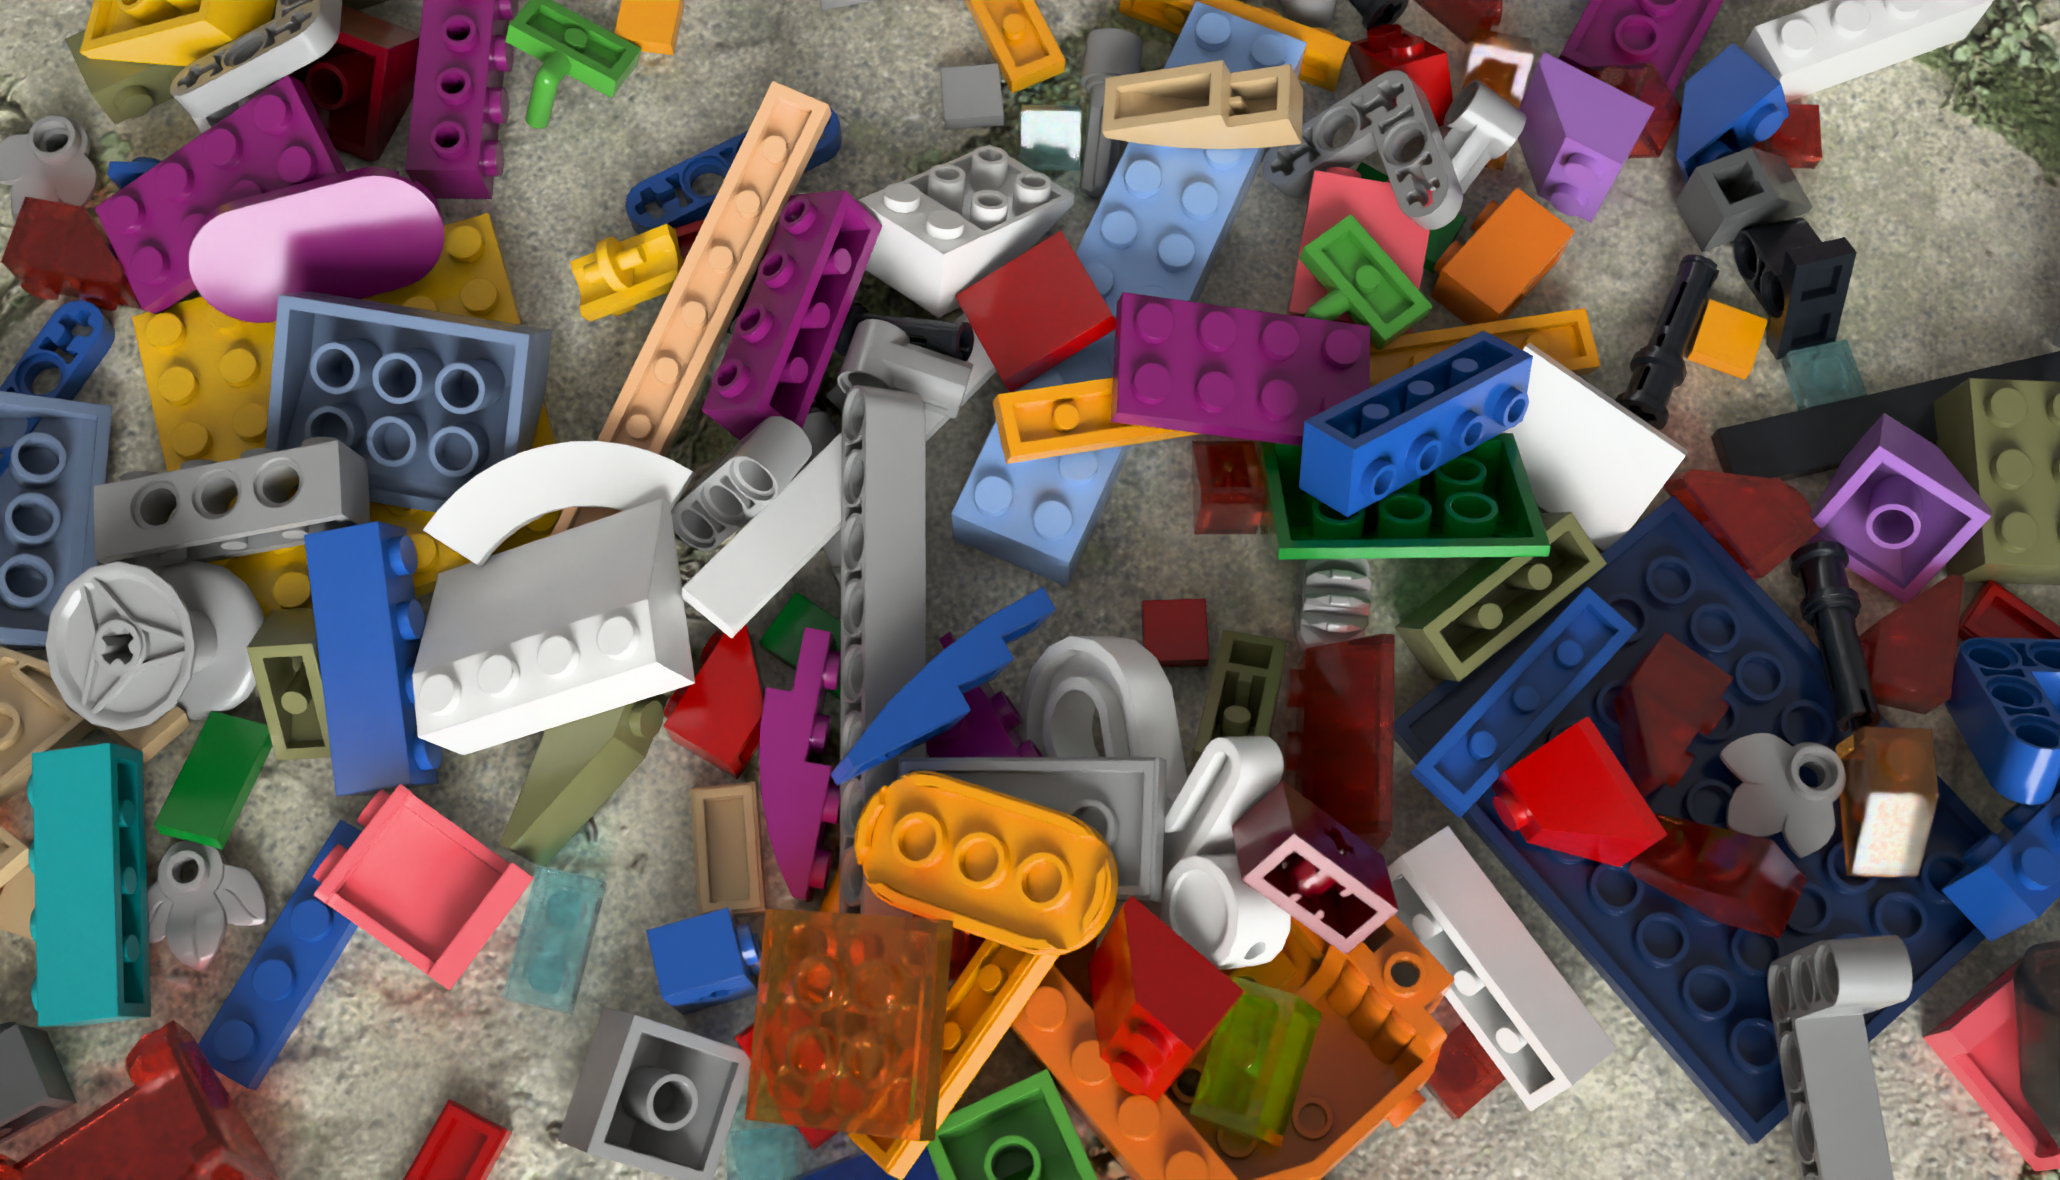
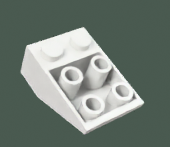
[858,144,1075,318]

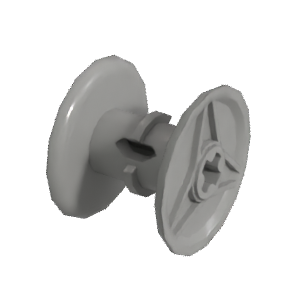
[45,560,264,731]

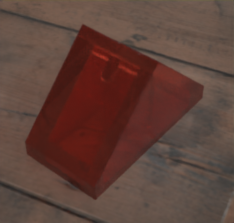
[1192,441,1266,534]

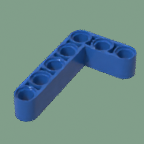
[1944,637,2060,805]

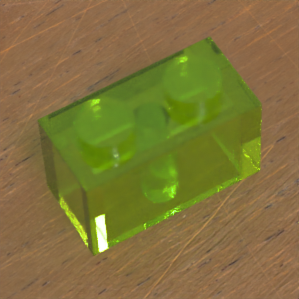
[1189,976,1322,1149]

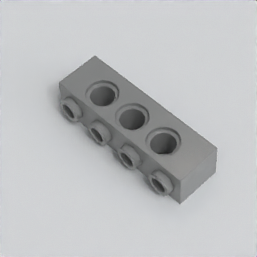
[94,437,371,572]

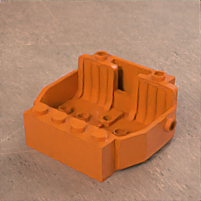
[1008,902,1455,1180]

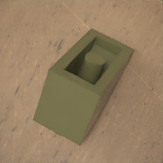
[247,607,331,760]

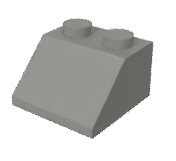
[557,1007,751,1180]

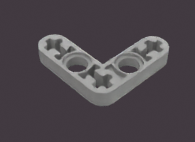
[170,0,342,119]
[1263,70,1463,230]

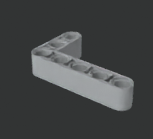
[1767,935,1913,1180]

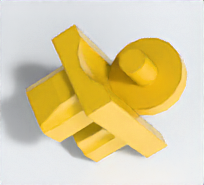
[570,224,685,322]

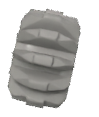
[1293,558,1372,656]

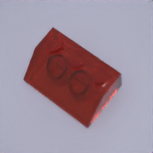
[1284,634,1395,851]

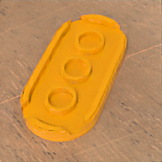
[854,771,1119,956]

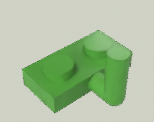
[505,0,642,129]
[1299,214,1432,351]

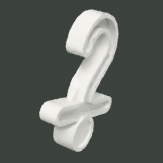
[1019,636,1291,970]

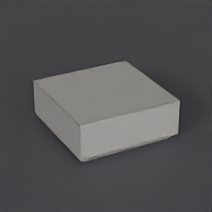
[940,63,1004,130]

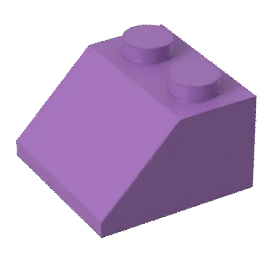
[1518,52,1655,223]

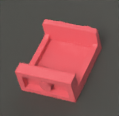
[1286,167,1434,335]
[313,783,534,991]
[1923,949,2060,1171]

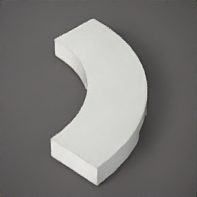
[423,441,696,566]

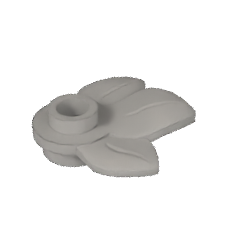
[0,115,98,225]
[1719,733,1846,858]
[147,840,268,971]

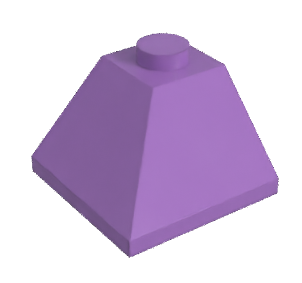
[1799,413,1992,605]

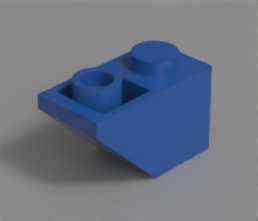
[1676,43,1789,184]

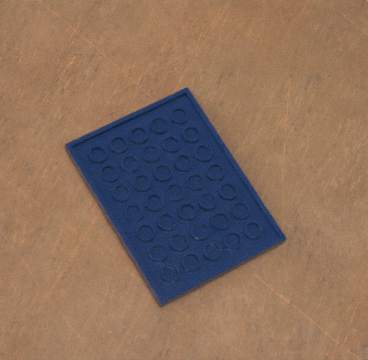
[1386,495,1991,1145]

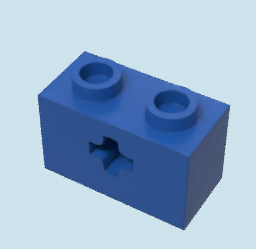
[646,907,767,1015]

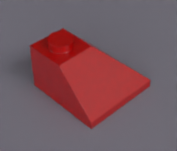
[1491,716,1668,867]

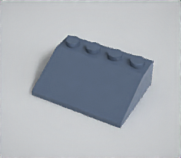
[265,291,552,512]
[0,391,113,651]

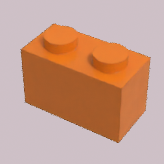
[1431,187,1575,325]

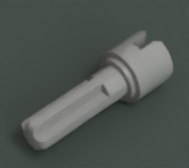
[1079,28,1143,199]

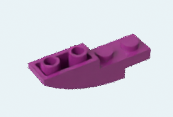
[759,627,841,902]

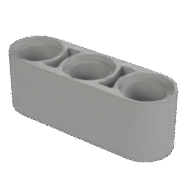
[671,416,812,551]

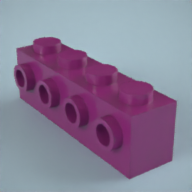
[405,0,518,199]
[702,190,882,441]

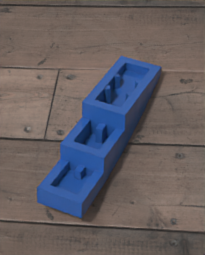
[831,587,1056,786]

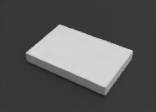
[1502,343,1689,551]

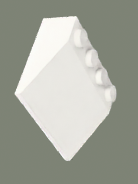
[412,498,695,755]

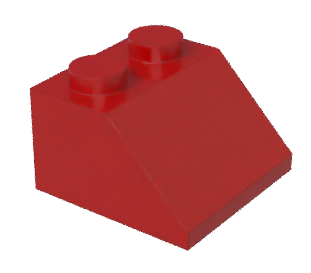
[1088,896,1245,1103]

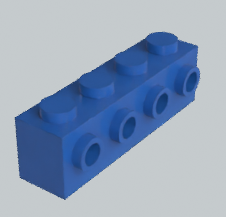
[1299,331,1533,517]
[304,521,442,796]
[1941,776,2060,942]

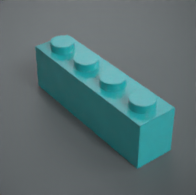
[27,743,151,1027]

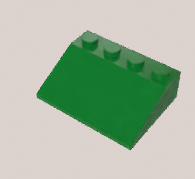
[1256,433,1551,559]

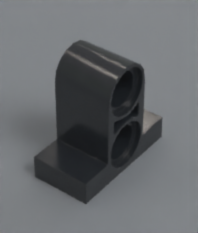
[1734,217,1857,360]

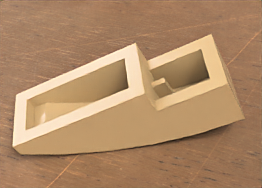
[1102,60,1303,149]

